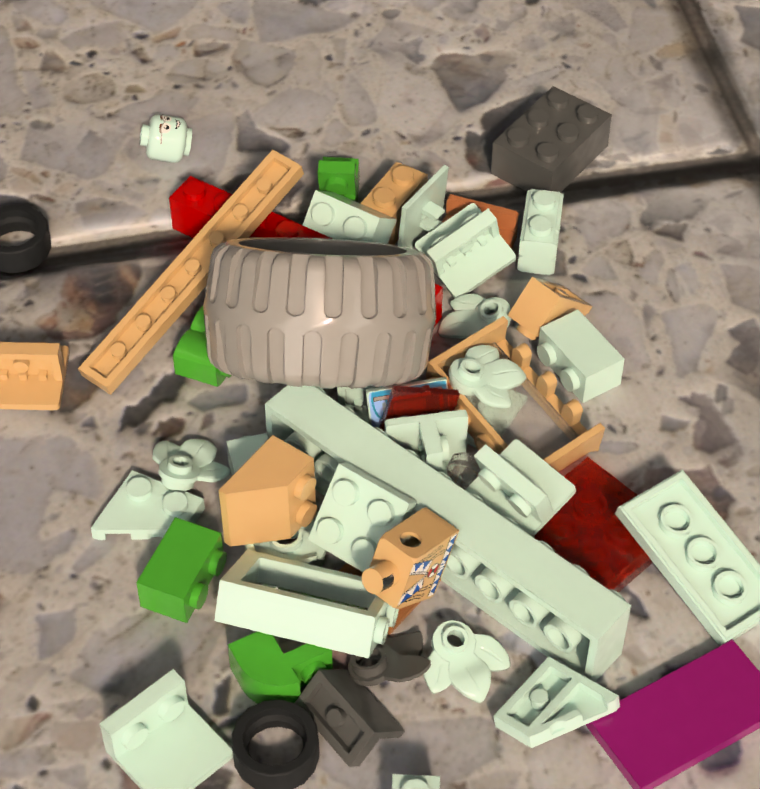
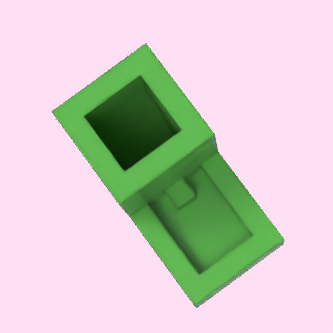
[318,157,360,202]
[228,631,333,704]

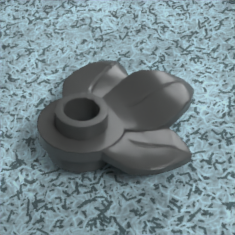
[348,631,431,686]

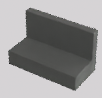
[295,669,405,767]

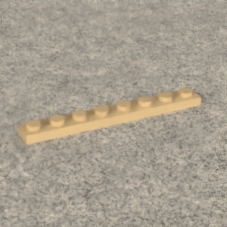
[78,149,304,395]

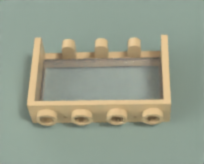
[425,316,605,472]

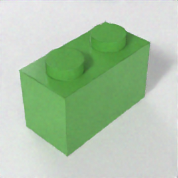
[136,517,227,623]

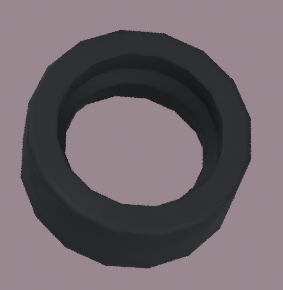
[0,204,51,273]
[231,699,320,789]

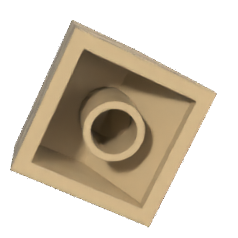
[219,435,317,547]

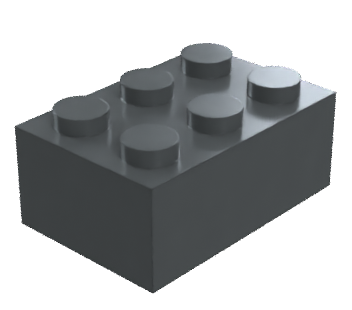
[491,86,612,193]

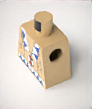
[361,507,459,609]

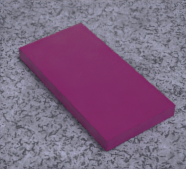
[586,639,760,789]

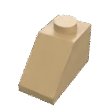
[507,277,593,341]

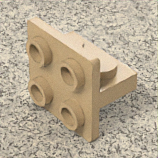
[0,341,69,410]

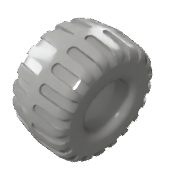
[203,237,436,389]

